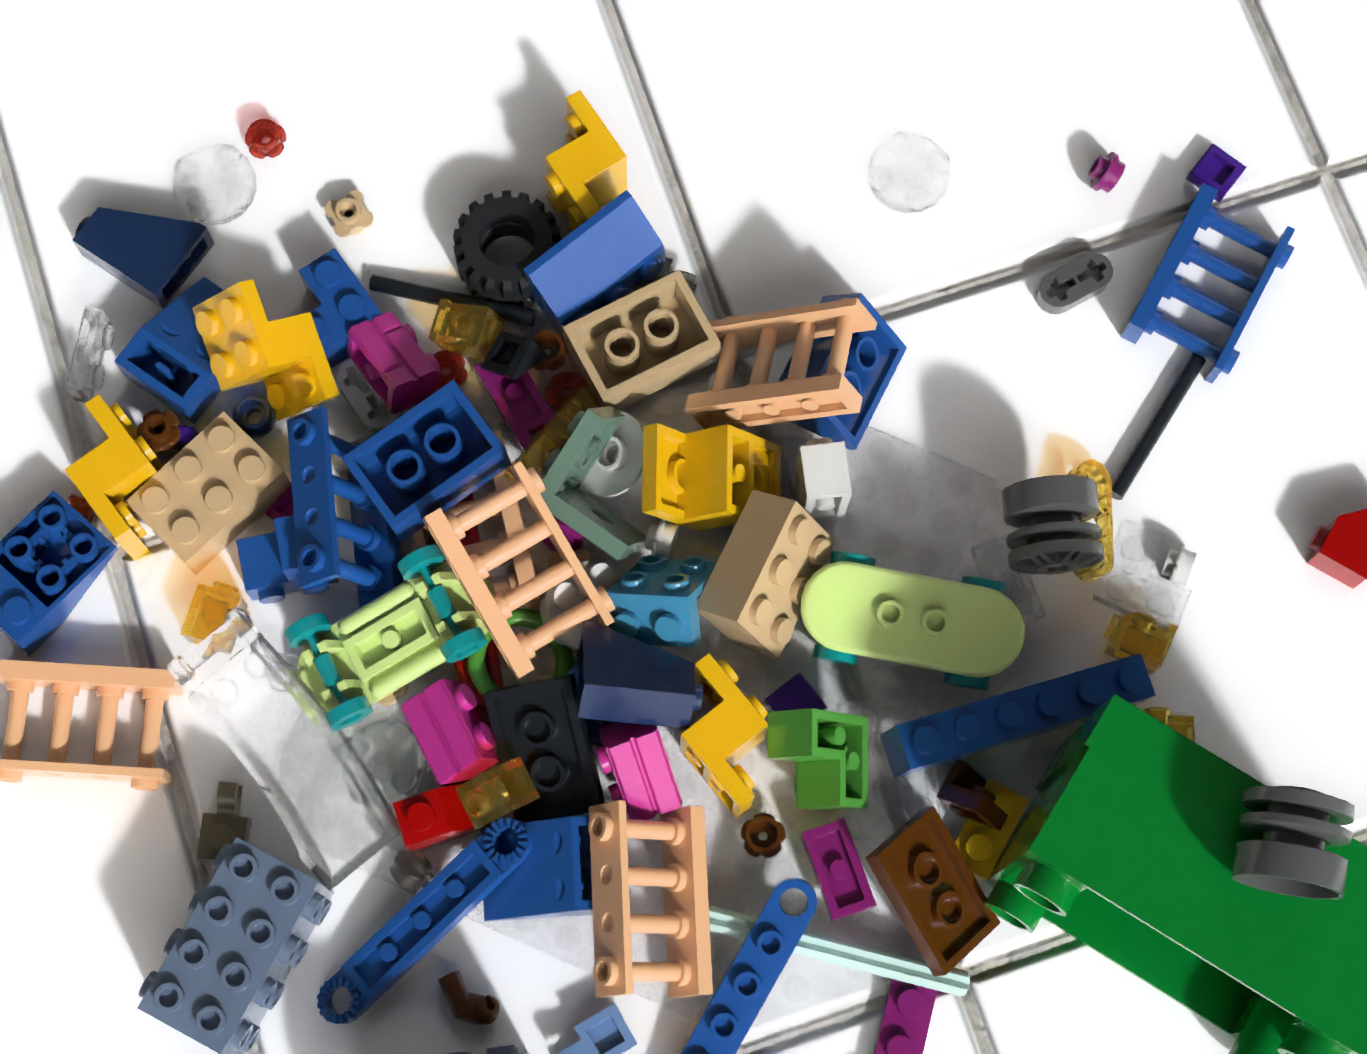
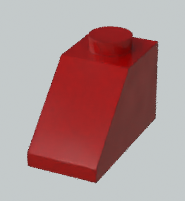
[1307,509,1367,589]
[392,780,497,854]

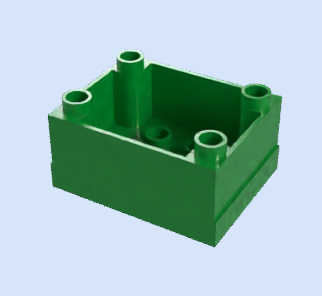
[984,694,1367,1054]

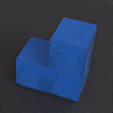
[299,248,382,369]
[236,515,340,604]

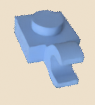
[557,1003,638,1054]

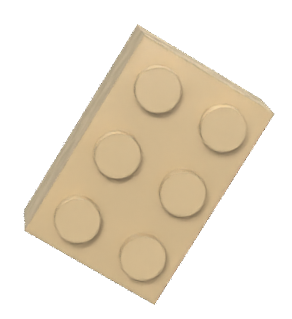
[563,269,721,410]
[125,411,291,575]
[697,490,835,659]

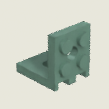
[540,406,647,561]

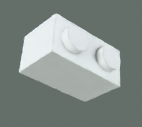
[794,438,852,520]

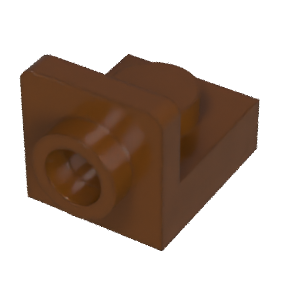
[936,759,1008,831]

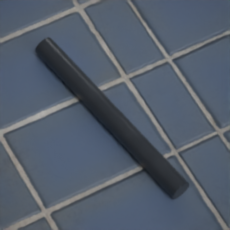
[369,274,536,327]
[1107,352,1206,500]

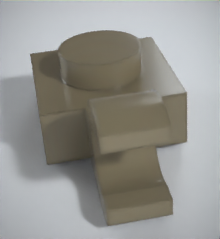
[196,781,251,861]

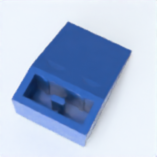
[114,277,269,425]
[0,490,118,657]
[480,815,593,922]

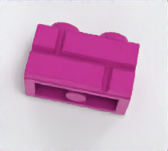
[347,311,441,414]
[401,679,499,787]
[594,722,683,820]

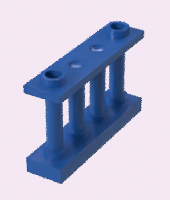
[1121,183,1295,384]
[287,406,403,608]

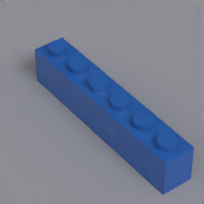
[880,653,1156,778]

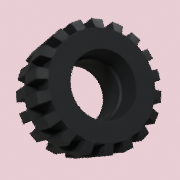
[453,190,561,307]

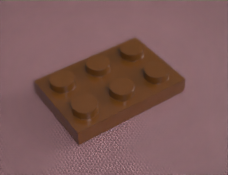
[865,806,1001,977]

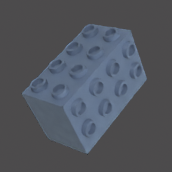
[137,837,334,1054]

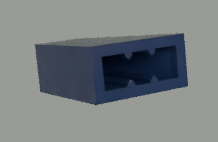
[72,207,215,309]
[577,621,703,729]

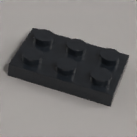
[483,673,605,823]

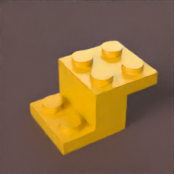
[543,90,627,233]
[192,279,340,421]
[64,394,164,561]
[641,423,781,531]
[680,653,768,820]

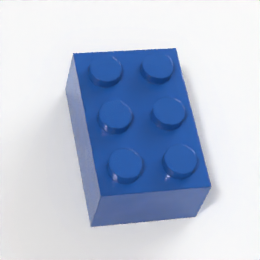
[341,379,512,543]

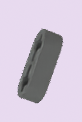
[1036,252,1113,315]

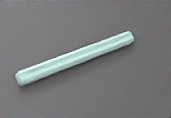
[709,905,970,996]

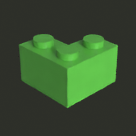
[766,708,868,811]

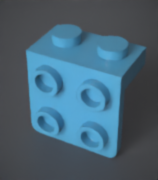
[606,554,717,648]

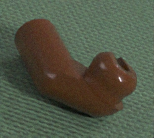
[438,970,501,1026]

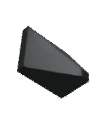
[480,331,546,380]

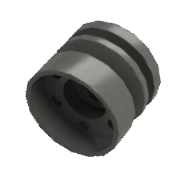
[1001,475,1105,575]
[1232,786,1355,900]

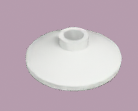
[581,410,643,497]

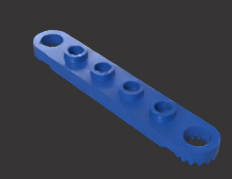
[316,817,533,1024]
[680,877,817,1054]

